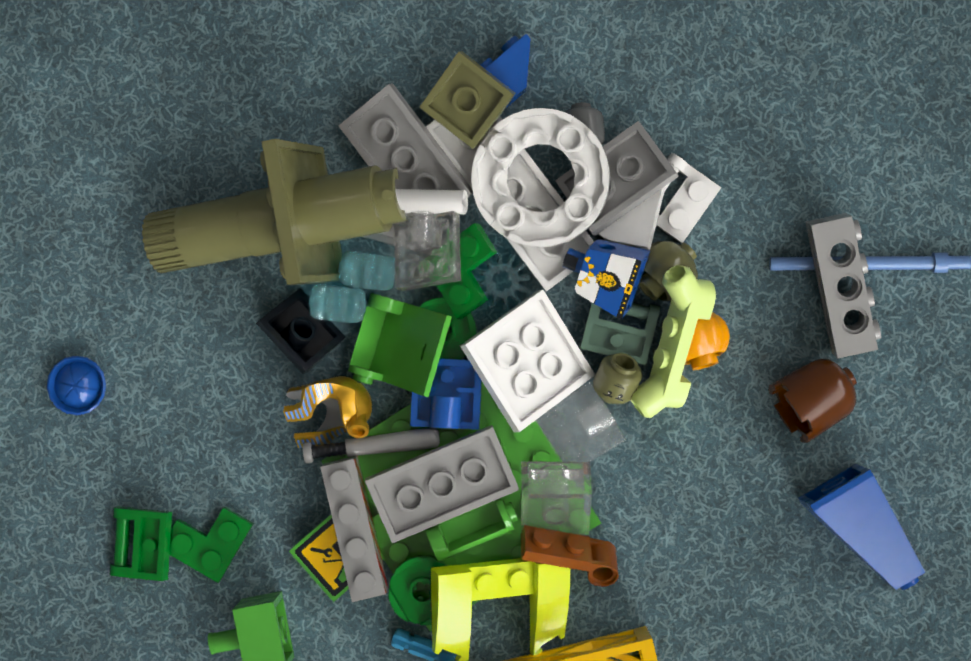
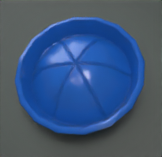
[47,356,106,415]

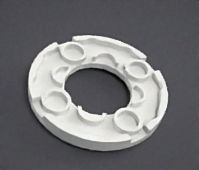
[471,108,610,247]

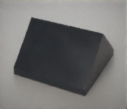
[256,288,346,374]

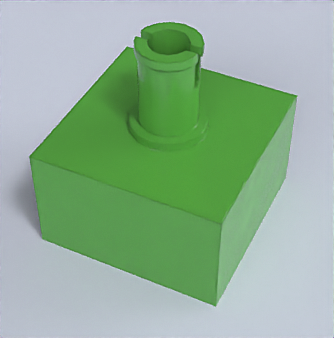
[208,591,295,661]

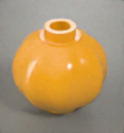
[685,312,730,370]

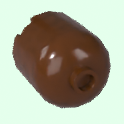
[768,359,857,443]

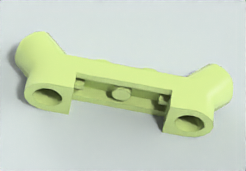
[631,265,716,418]

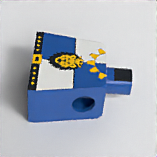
[562,240,650,319]

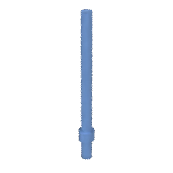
[769,252,971,273]

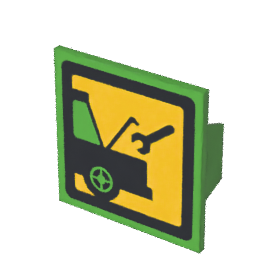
[289,515,385,602]

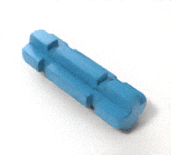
[391,628,457,661]

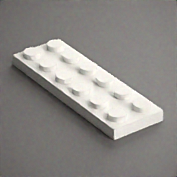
[426,116,594,292]

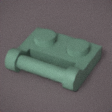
[579,302,660,365]

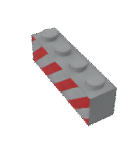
[320,456,389,602]

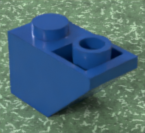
[480,34,531,110]

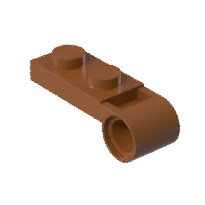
[521,525,619,587]

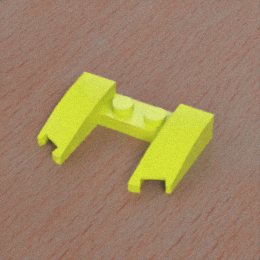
[431,558,571,661]

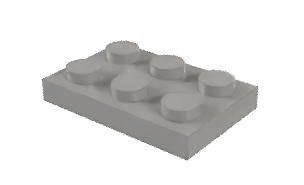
[555,121,679,236]

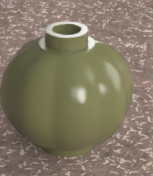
[639,241,698,301]

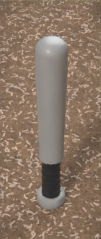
[303,427,440,463]

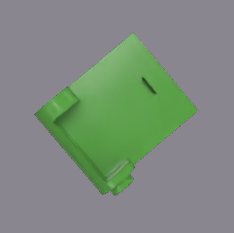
[348,293,452,397]
[426,497,519,562]

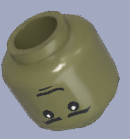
[593,353,642,404]

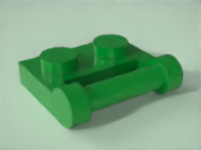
[110,506,172,581]

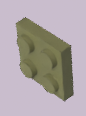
[419,51,516,149]

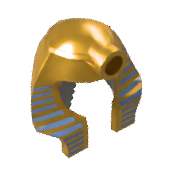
[283,376,372,448]

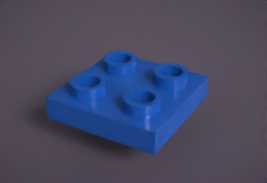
[410,359,482,430]

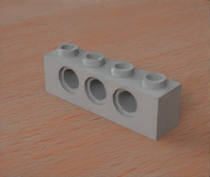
[806,213,881,359]

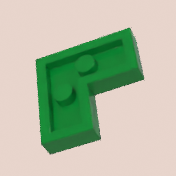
[423,223,497,319]
[170,507,254,583]

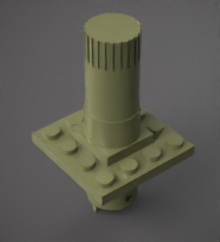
[142,139,406,285]

